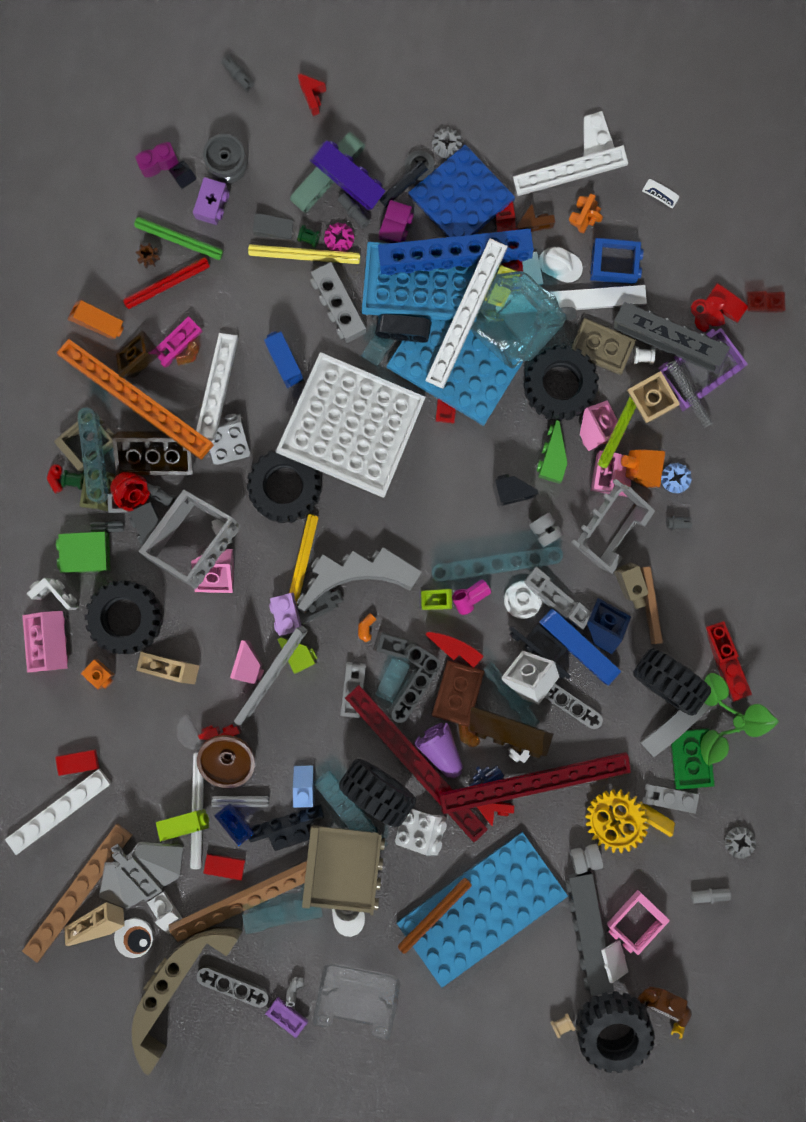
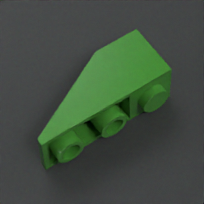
[536,420,567,484]

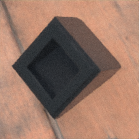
[168,160,196,189]

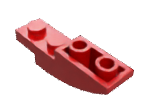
[706,621,752,702]

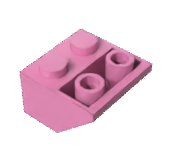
[591,450,631,497]

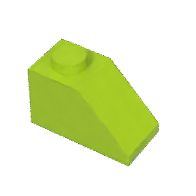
[277,638,317,674]

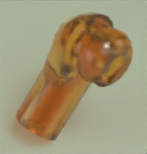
[176,342,199,366]
[458,724,480,747]

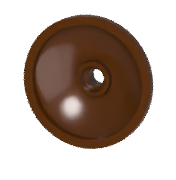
[197,735,255,788]

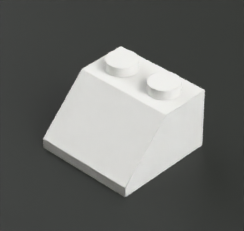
[502,650,559,705]

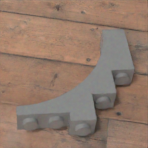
[297,548,422,613]

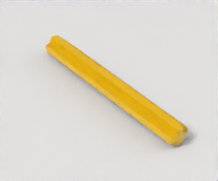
[289,514,318,605]

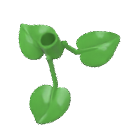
[701,673,779,765]

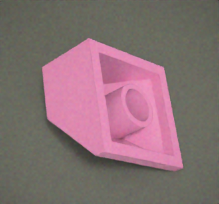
[580,400,625,451]
[191,549,234,593]
[230,640,264,684]

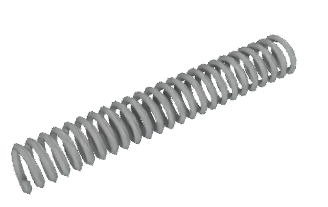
[666,361,713,428]

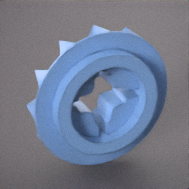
[661,463,692,493]

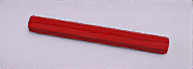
[123,258,210,309]

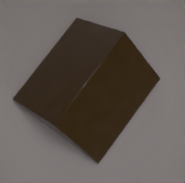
[116,331,161,378]

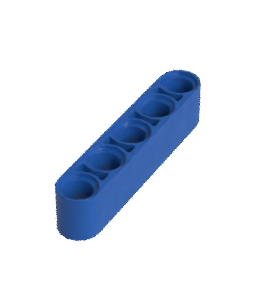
[539,608,621,686]

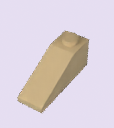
[136,652,199,684]
[64,902,125,946]

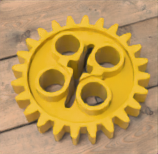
[585,789,650,853]

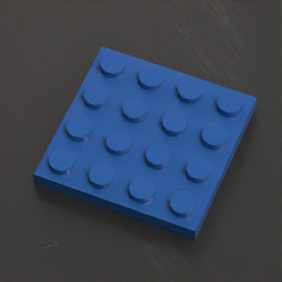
[408,145,515,237]

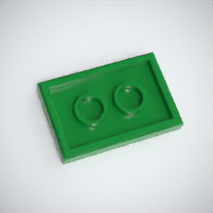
[671,728,715,790]

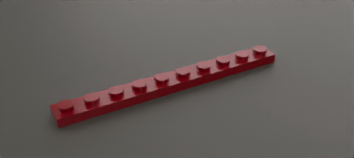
[344,685,488,842]
[439,752,631,814]

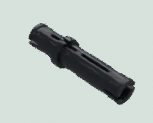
[379,160,429,208]

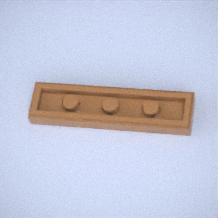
[640,567,663,644]

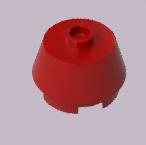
[110,472,150,511]

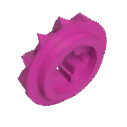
[324,222,354,252]

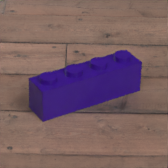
[309,140,385,210]

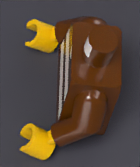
[637,986,692,1039]

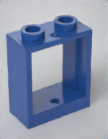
[590,238,644,284]
[264,331,304,388]

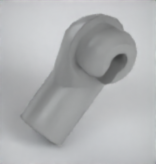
[286,977,304,1007]

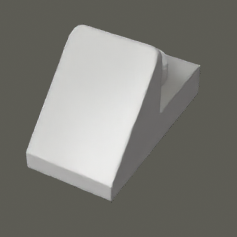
[147,890,183,935]

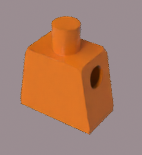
[621,450,665,488]

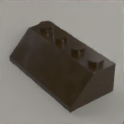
[113,431,194,475]
[470,707,554,758]

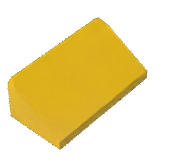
[640,803,675,837]

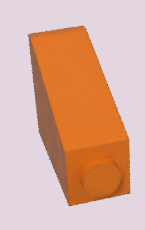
[67,300,124,339]

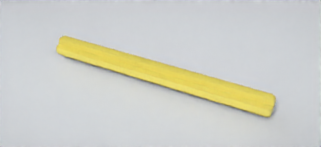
[248,244,360,264]

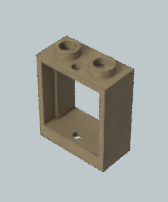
[54,412,115,473]

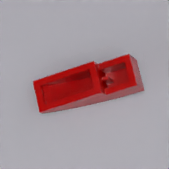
[425,632,484,668]

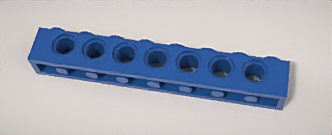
[378,229,534,275]

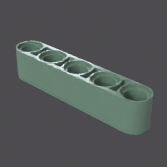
[290,132,365,213]

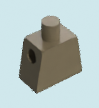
[614,562,648,609]

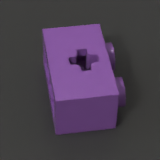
[193,177,230,225]

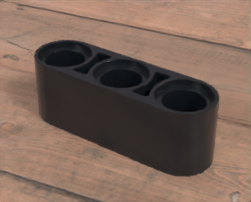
[375,314,432,343]

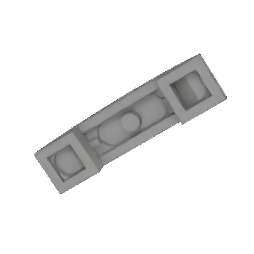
[524,567,591,629]
[640,703,710,757]

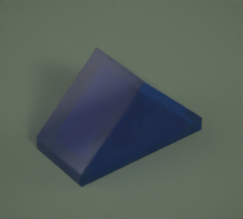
[214,803,254,846]

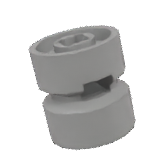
[529,512,564,548]
[570,844,603,875]

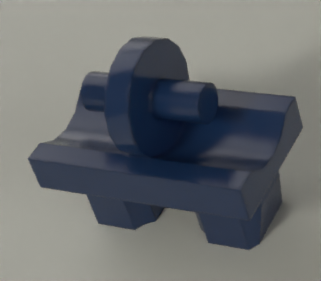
[469,766,504,786]

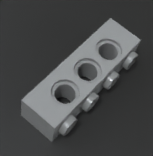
[310,262,366,343]

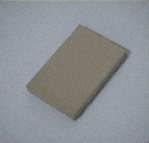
[571,318,636,375]

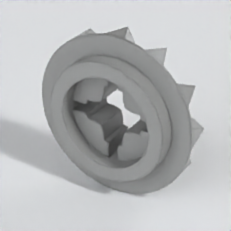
[432,127,462,158]
[725,827,756,859]

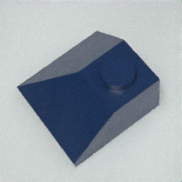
[587,598,631,654]

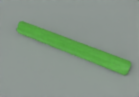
[134,217,223,260]

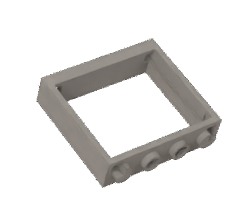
[138,490,241,590]

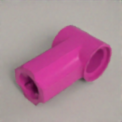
[452,579,491,615]

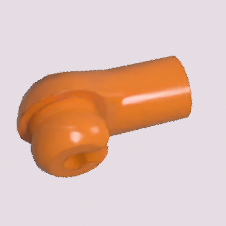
[358,613,377,642]

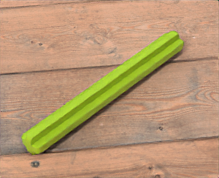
[598,397,636,468]

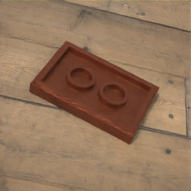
[432,660,484,727]

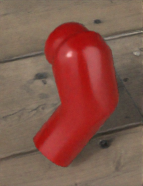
[47,464,63,494]

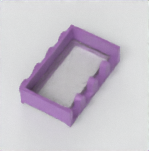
[658,328,748,412]

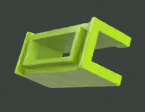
[156,809,210,842]

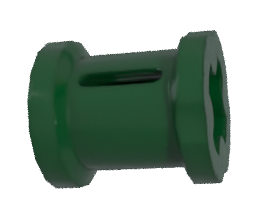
[297,225,321,248]
[61,470,84,490]

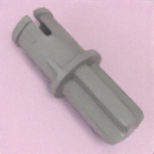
[691,888,731,904]

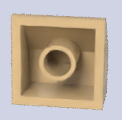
[627,371,680,423]

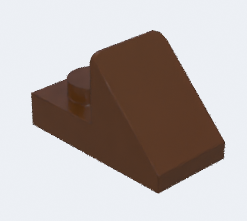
[516,204,555,232]

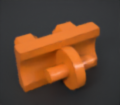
[569,194,603,234]

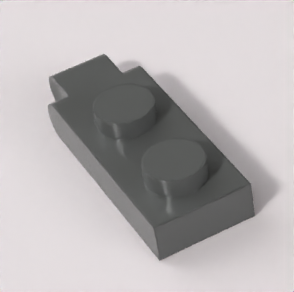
[297,590,344,625]

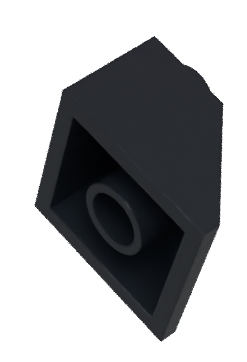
[492,474,539,507]

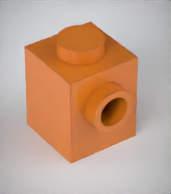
[81,659,115,690]

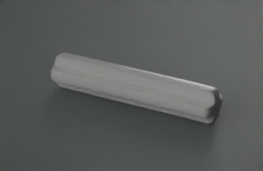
[211,796,269,807]

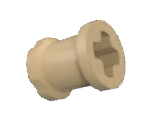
[550,1013,576,1039]

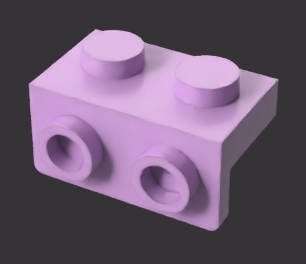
[269,593,302,636]

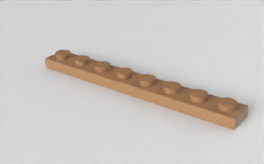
[22,823,133,963]
[168,861,307,942]

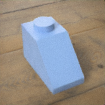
[293,765,314,808]

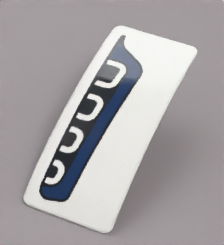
[642,179,679,208]

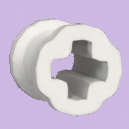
[633,346,655,365]

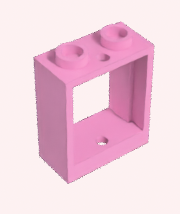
[607,890,670,955]

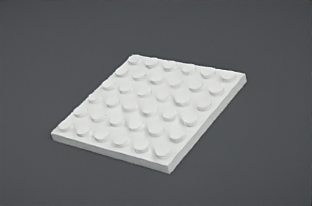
[276,352,425,498]

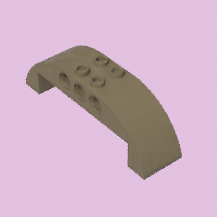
[132,926,242,1076]

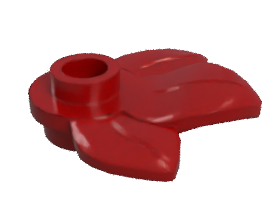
[691,296,727,332]

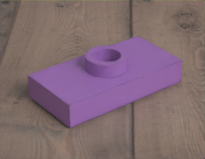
[265,997,308,1038]

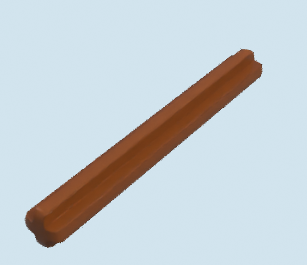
[398,878,472,954]

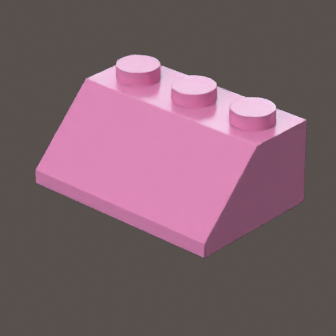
[22,611,68,673]

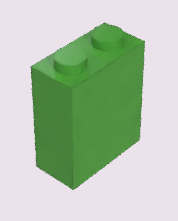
[56,532,111,574]

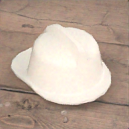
[539,247,583,283]
[332,909,365,937]

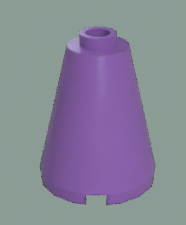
[415,723,463,778]

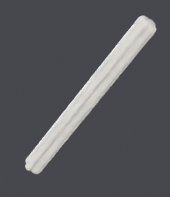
[190,752,204,869]

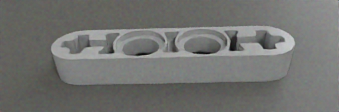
[544,683,603,729]
[197,966,269,1008]

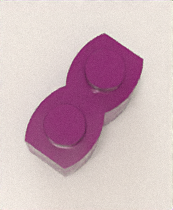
[135,142,179,177]
[379,200,414,243]

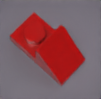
[297,74,326,116]
[477,802,515,827]

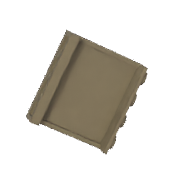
[302,825,385,915]

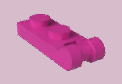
[156,316,203,368]

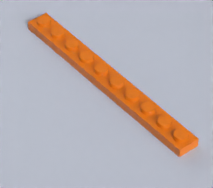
[56,339,214,460]

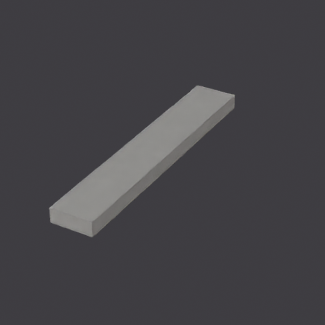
[234,626,308,726]

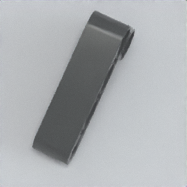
[389,644,440,723]

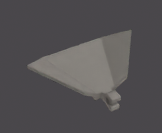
[99,842,183,908]

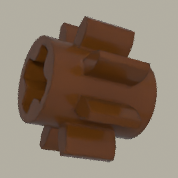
[135,243,160,268]

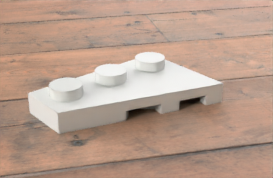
[583,111,615,156]

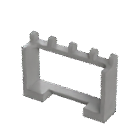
[571,479,655,574]

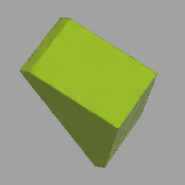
[421,589,452,610]

